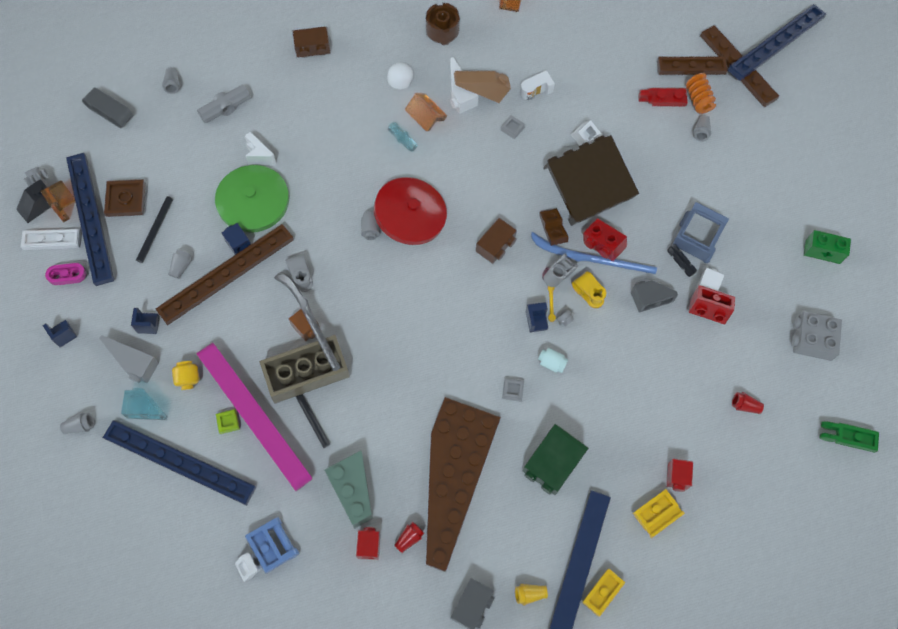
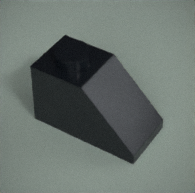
[16,179,59,223]

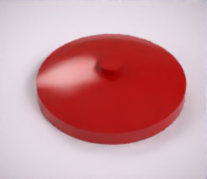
[374,177,447,245]

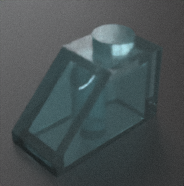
[121,388,168,420]

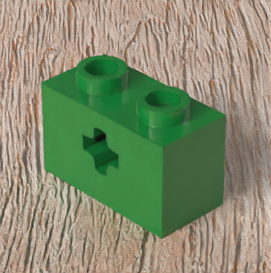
[804,230,851,264]

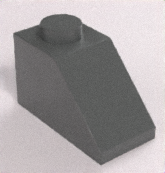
[631,280,678,313]

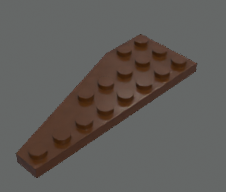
[426,397,501,572]

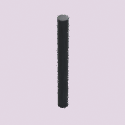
[136,196,173,263]
[296,394,330,448]

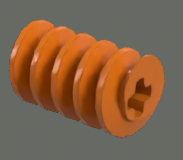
[686,73,716,114]

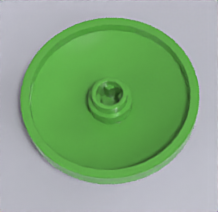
[215,165,289,233]

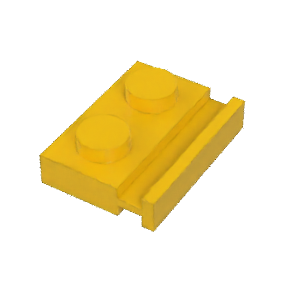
[632,489,685,538]

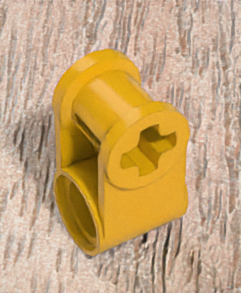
[572,271,607,308]

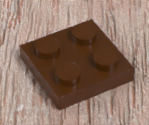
[104,179,146,217]

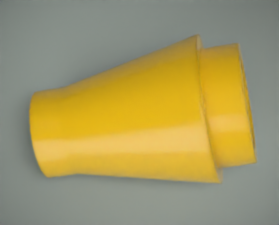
[515,583,548,606]

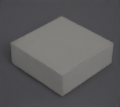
[500,115,525,139]
[502,378,524,402]

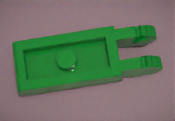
[820,421,879,453]

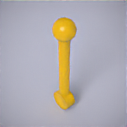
[547,286,556,322]

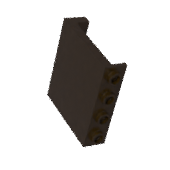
[543,135,640,226]

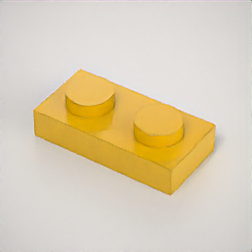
[582,568,626,617]

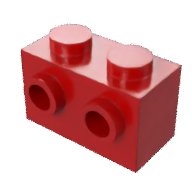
[583,218,627,261]
[689,285,735,325]

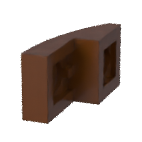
[539,208,569,246]

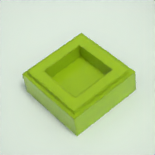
[216,409,240,435]

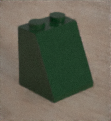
[522,424,589,495]

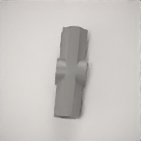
[197,85,251,124]

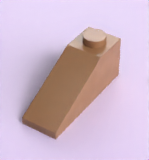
[454,71,511,103]

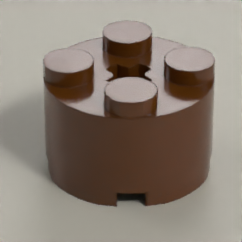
[426,3,460,45]

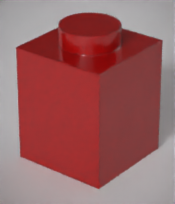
[667,459,693,492]
[356,527,380,560]

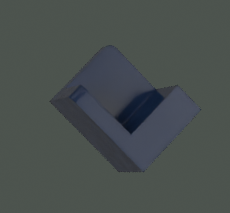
[526,302,548,333]
[131,308,160,334]
[42,320,77,347]

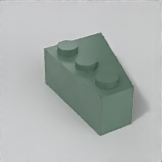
[325,450,373,529]

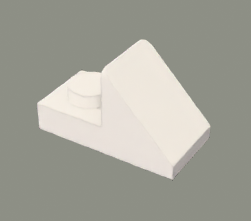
[245,132,276,166]

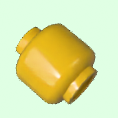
[172,361,200,390]

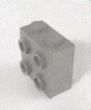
[792,311,842,361]

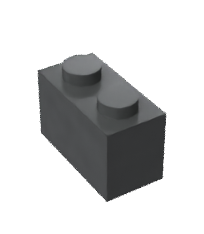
[451,578,495,629]

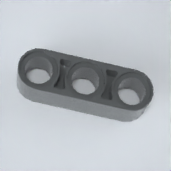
[82,87,133,128]

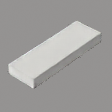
[21,229,81,250]

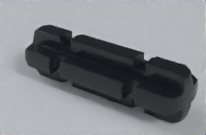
[667,244,697,277]

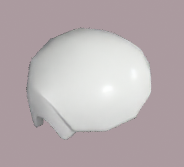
[387,62,414,90]

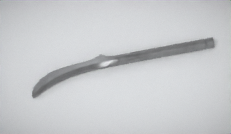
[274,274,340,371]

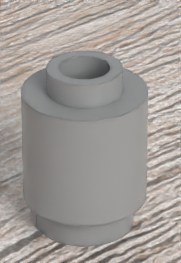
[361,211,380,240]

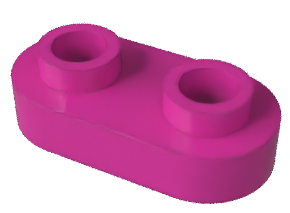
[45,263,87,285]

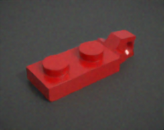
[638,88,688,107]

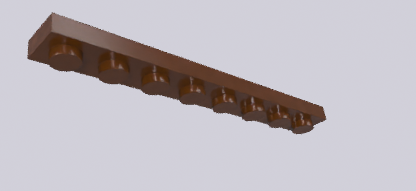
[155,224,294,326]

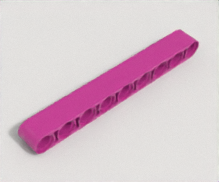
[196,342,313,491]

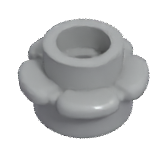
[557,310,574,326]

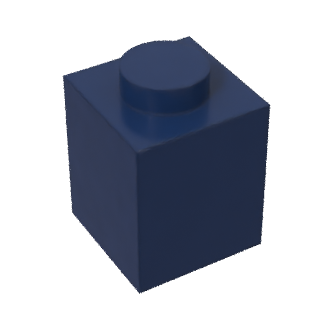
[221,223,251,255]

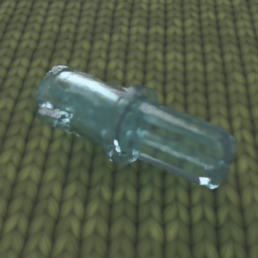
[388,122,417,152]

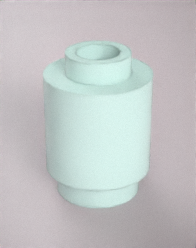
[538,347,569,373]

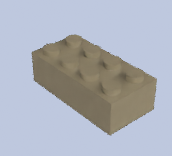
[259,335,350,404]

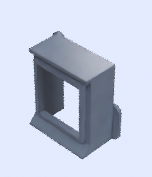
[672,202,729,263]

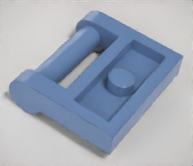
[245,517,299,574]

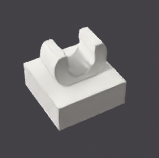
[235,552,262,582]

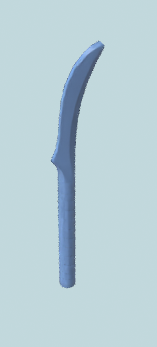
[531,232,657,274]

